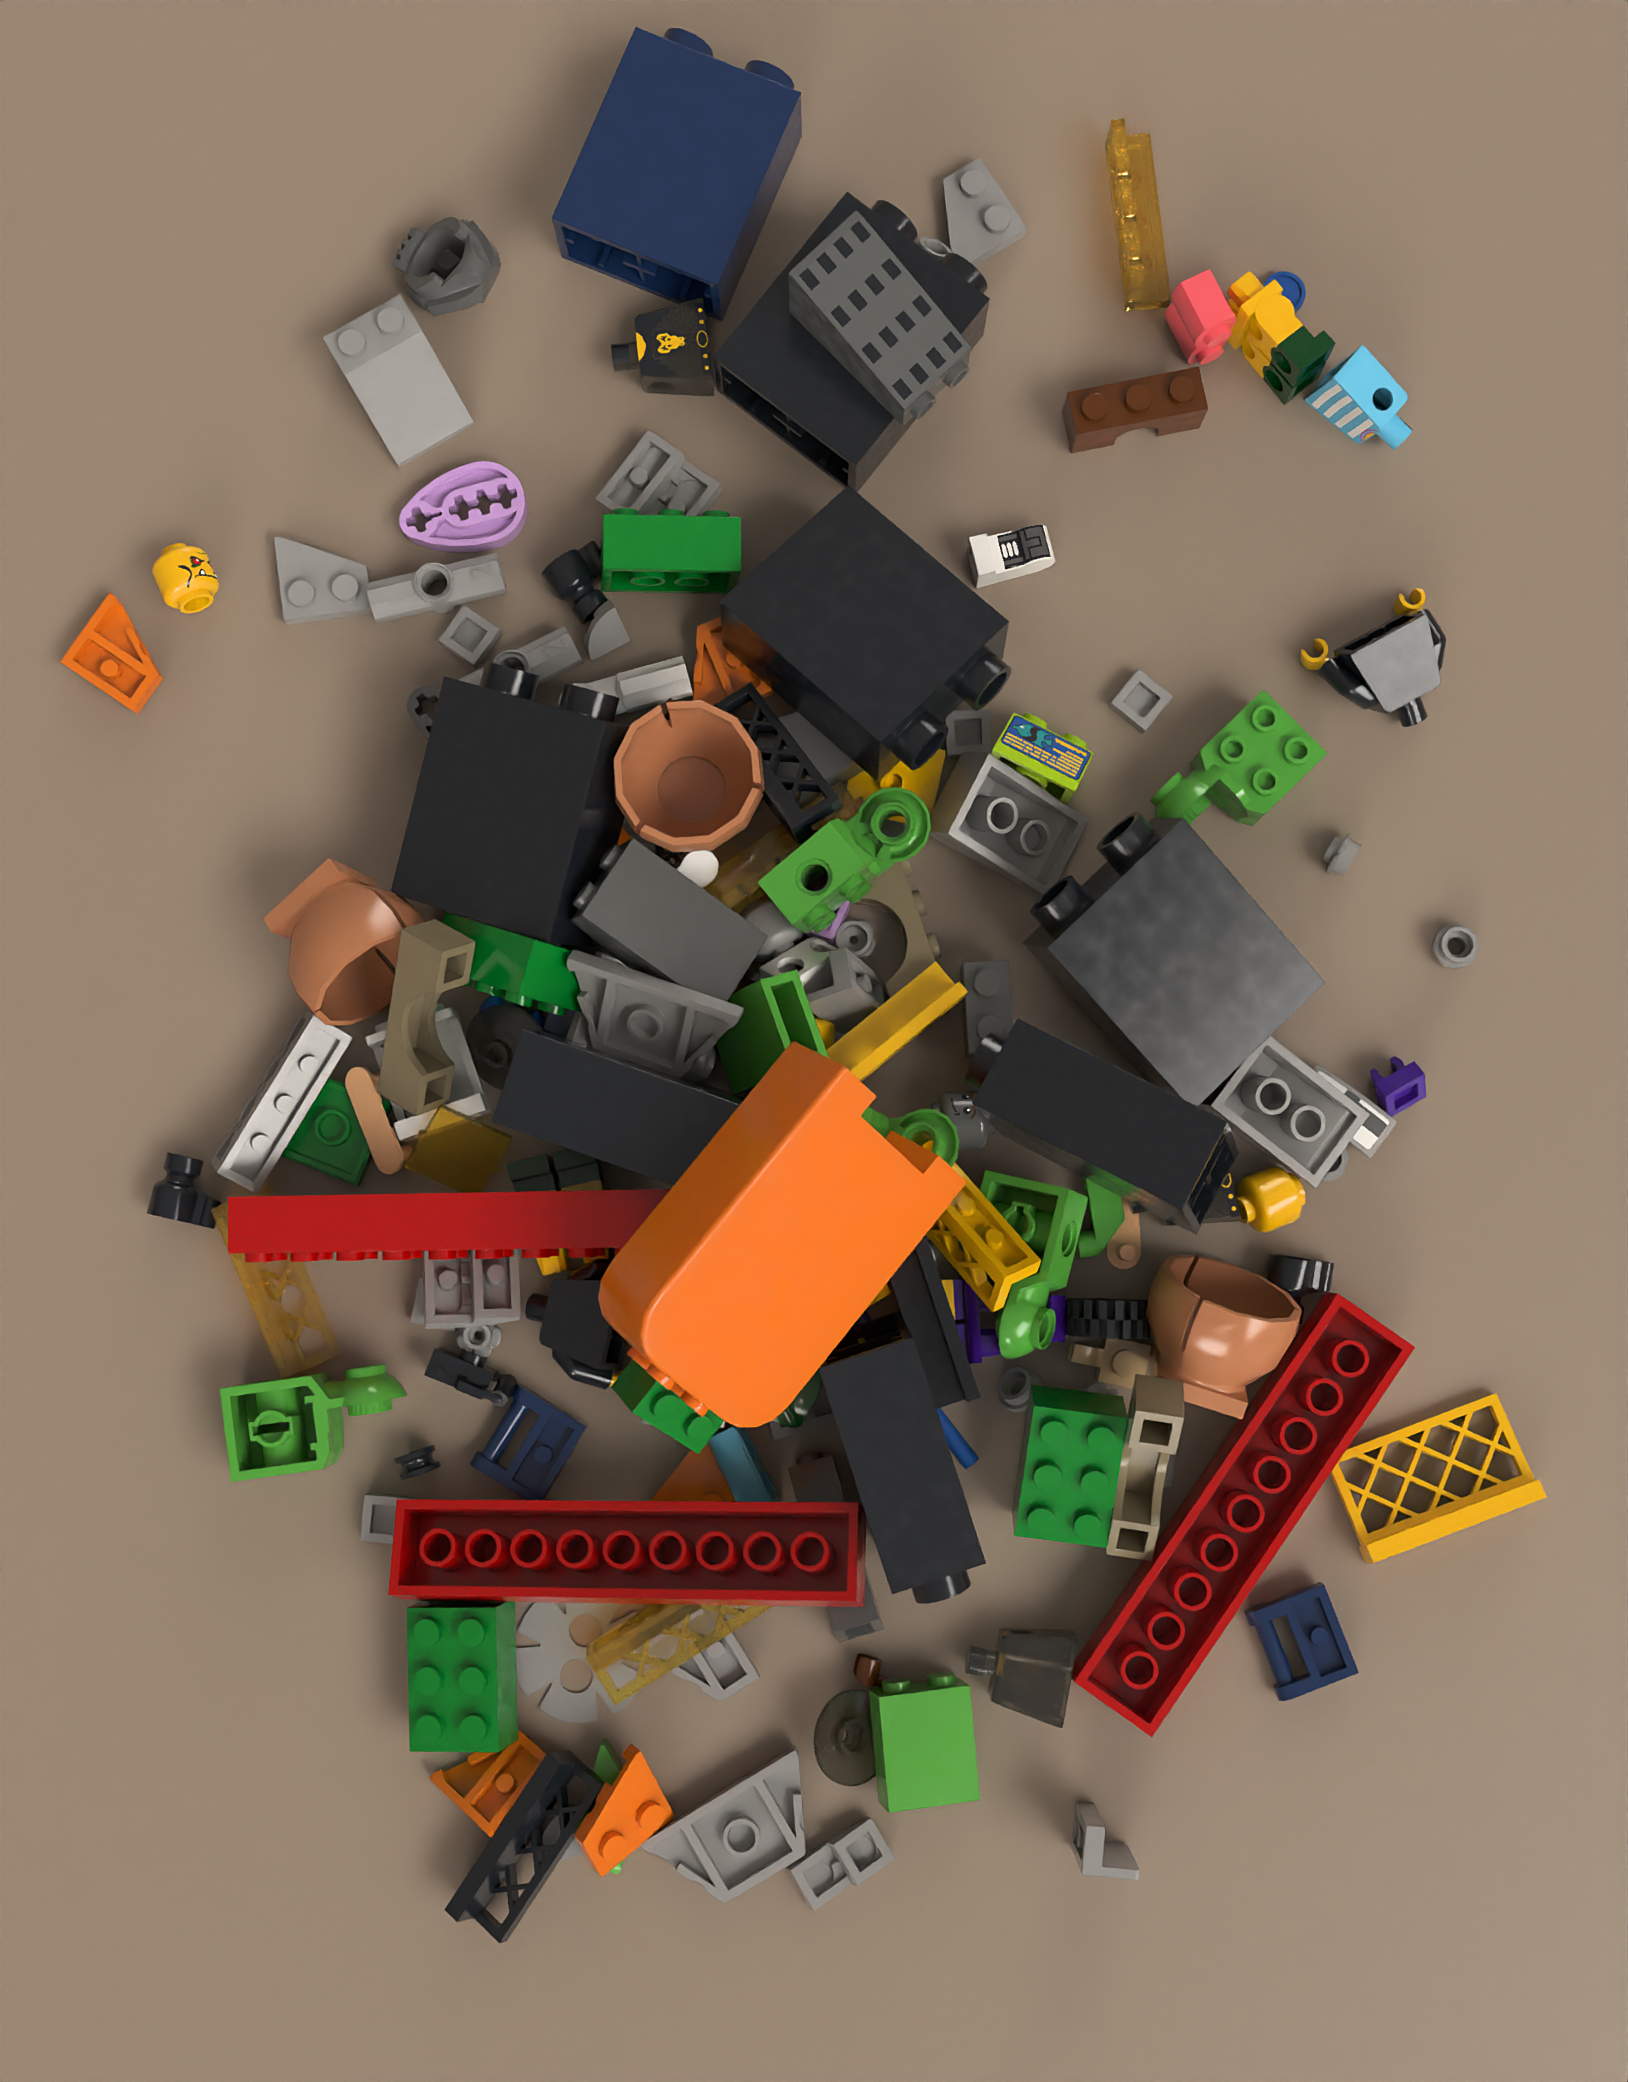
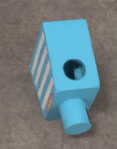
[1304,345,1413,450]

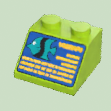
[991,713,1094,805]

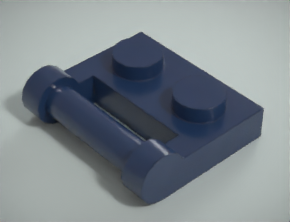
[470,1383,588,1500]
[1244,1582,1359,1701]

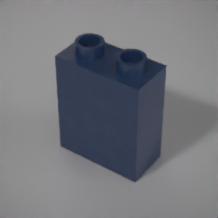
[552,27,802,321]

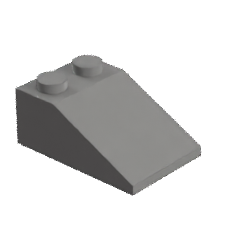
[323,294,475,468]
[929,752,1089,896]
[1199,1036,1370,1188]

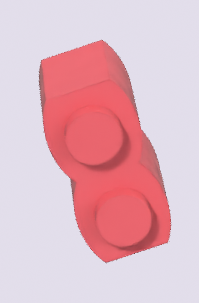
[1164,269,1236,365]

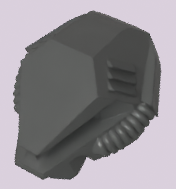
[392,217,501,316]

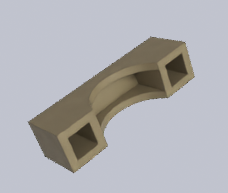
[855,859,951,1015]
[377,919,475,1116]
[1105,1374,1184,1561]

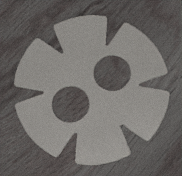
[516,1602,649,1723]

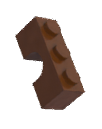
[1062,366,1208,453]

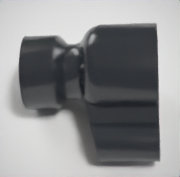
[541,541,608,624]
[146,1152,222,1229]
[1267,1254,1334,1324]

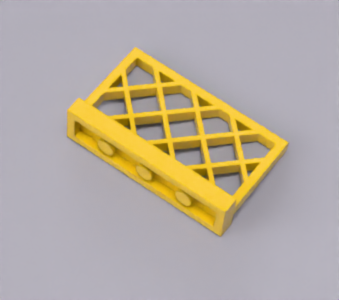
[1330,1393,1547,1564]

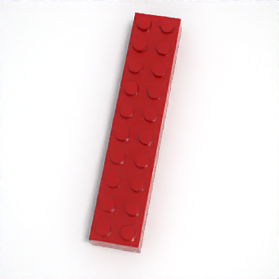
[228,1189,671,1263]
[1068,1292,1415,1737]
[388,1499,866,1607]

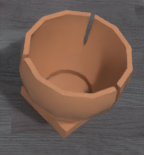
[613,700,765,853]
[263,858,426,1025]
[1146,1254,1302,1419]

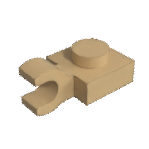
[1066,1338,1151,1389]

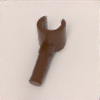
[853,1653,889,1687]

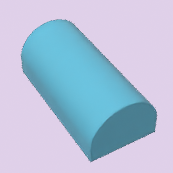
[707,1425,781,1502]

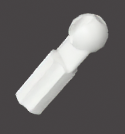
[558,656,693,715]

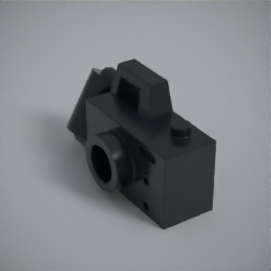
[424,1347,517,1407]

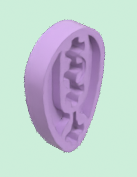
[399,461,528,553]

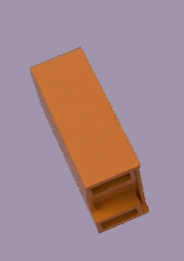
[598,1041,967,1427]

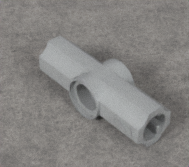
[366,553,507,623]
[459,626,583,686]

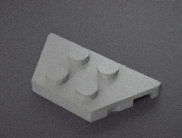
[566,949,744,1078]
[641,1746,806,1904]

